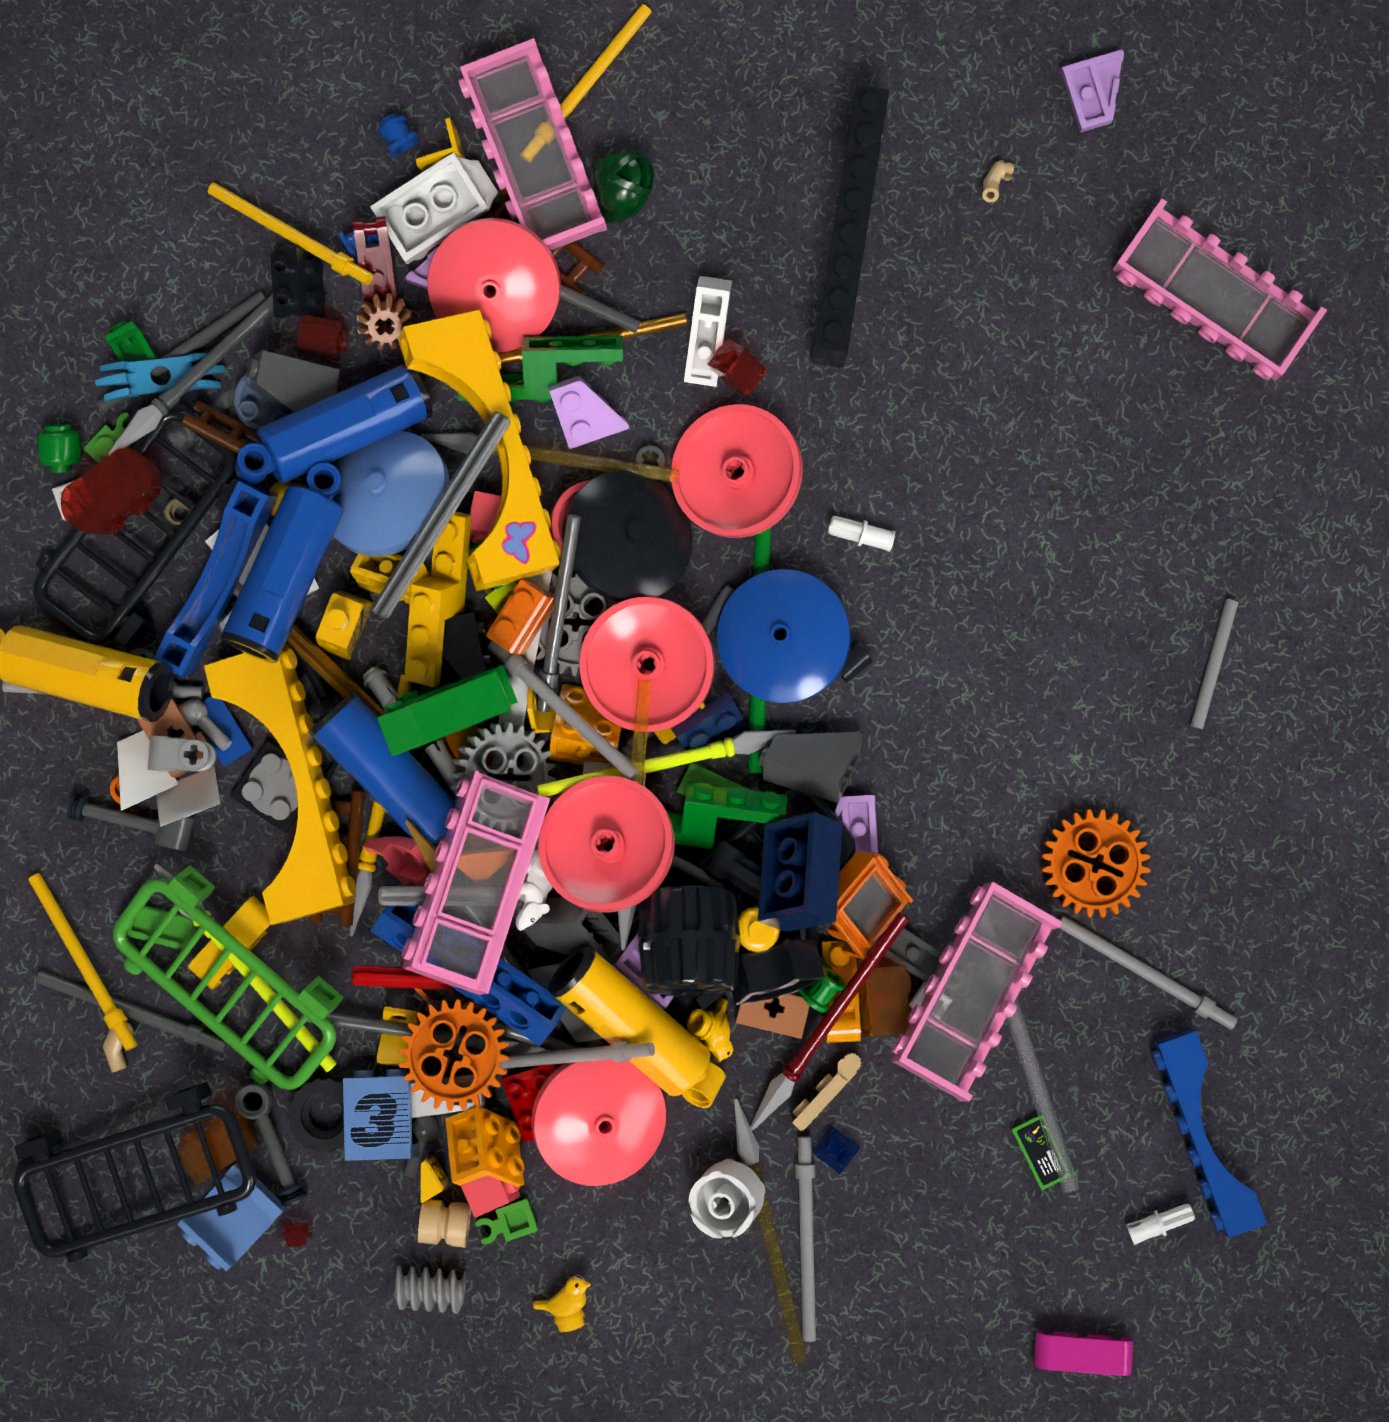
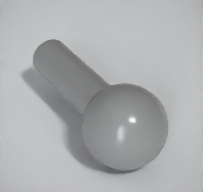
[183,699,232,751]

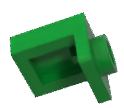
[104,321,157,374]

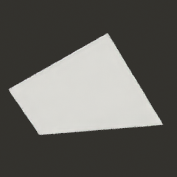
[117,731,178,811]

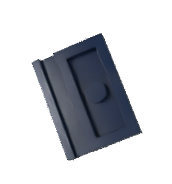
[671,692,748,751]

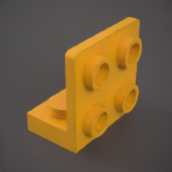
[549,684,621,765]
[445,1106,524,1187]

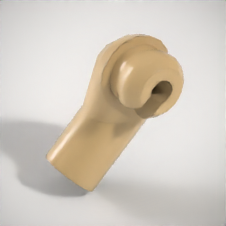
[983,160,1014,202]
[103,1022,133,1073]

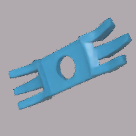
[95,353,226,402]

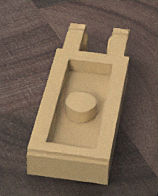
[792,1052,862,1131]

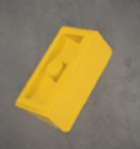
[421,1154,450,1203]

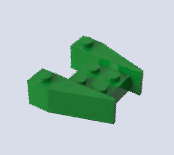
[377,664,518,757]

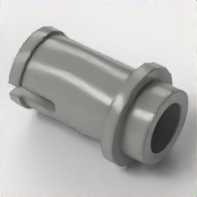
[363,667,400,709]

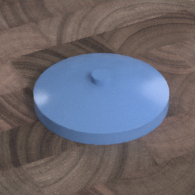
[323,431,450,557]

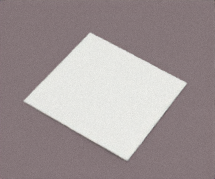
[156,767,220,827]

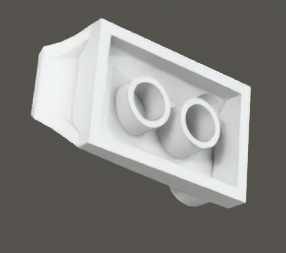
[370,152,498,264]

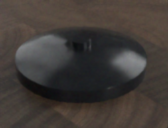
[562,471,692,602]

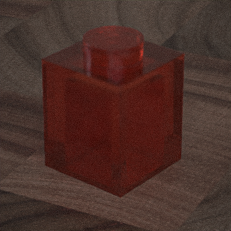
[296,314,349,360]
[707,339,768,397]

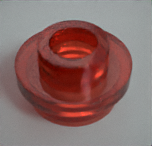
[279,1224,313,1248]

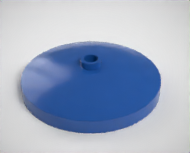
[717,569,851,704]

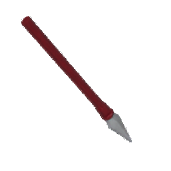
[750,912,910,1130]

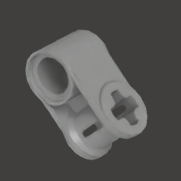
[148,736,217,772]

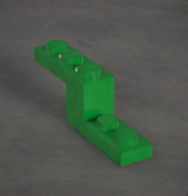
[458,335,623,403]
[667,782,788,849]

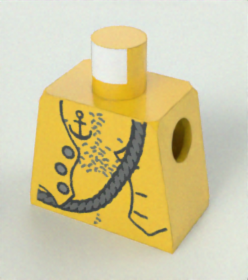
[315,590,373,661]

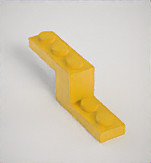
[404,512,472,687]

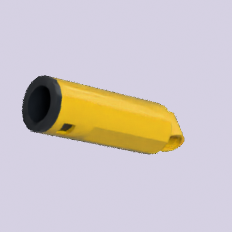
[0,625,174,722]
[548,945,726,1108]

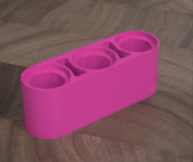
[1033,1330,1134,1376]

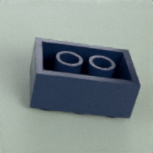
[758,812,842,932]

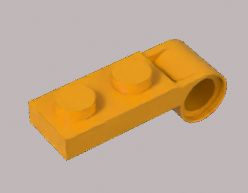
[821,941,861,1043]

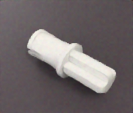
[828,516,896,552]
[1126,1203,1195,1245]

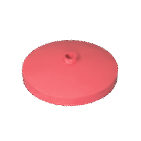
[427,218,561,352]
[671,404,803,538]
[579,597,715,732]
[538,776,675,912]
[531,1060,666,1186]

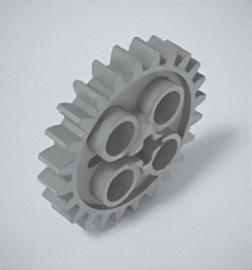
[536,574,620,677]
[450,722,556,832]

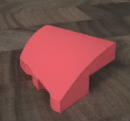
[364,836,433,886]

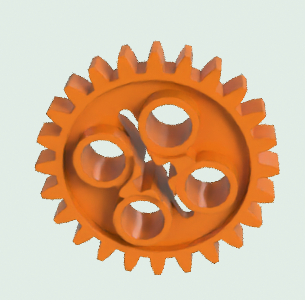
[1040,809,1151,918]
[398,999,510,1111]

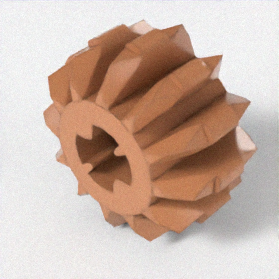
[357,293,413,351]

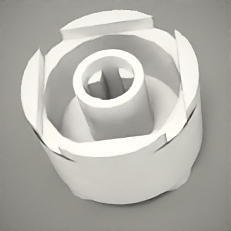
[689,1159,765,1239]

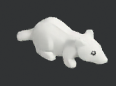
[516,833,552,931]

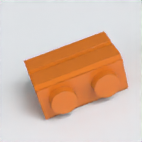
[486,579,555,655]

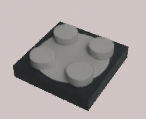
[230,741,298,833]

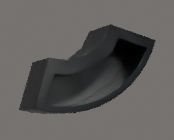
[732,936,825,1005]

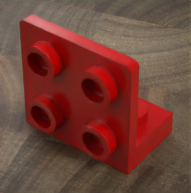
[502,1063,564,1142]

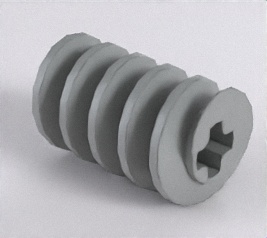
[395,1265,466,1314]

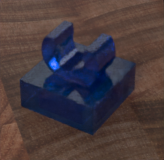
[813,1126,860,1174]

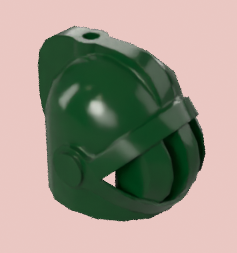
[592,151,654,223]

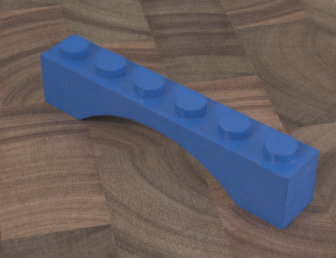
[153,481,278,677]
[1151,1029,1267,1238]

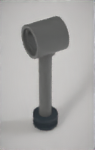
[67,793,194,851]
[235,1082,308,1206]

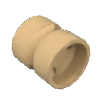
[418,1199,471,1248]

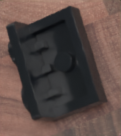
[270,247,325,320]

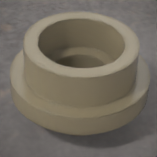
[164,497,195,529]

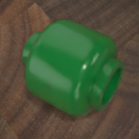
[36,424,82,473]

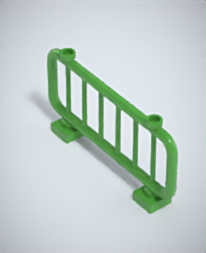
[113,865,344,1090]

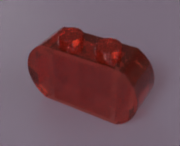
[61,449,162,536]

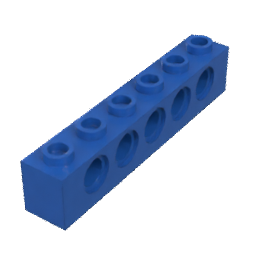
[371,906,567,1046]

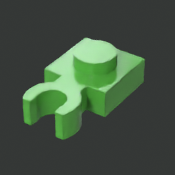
[83,412,132,472]
[475,1197,539,1244]

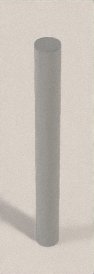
[1190,599,1239,730]

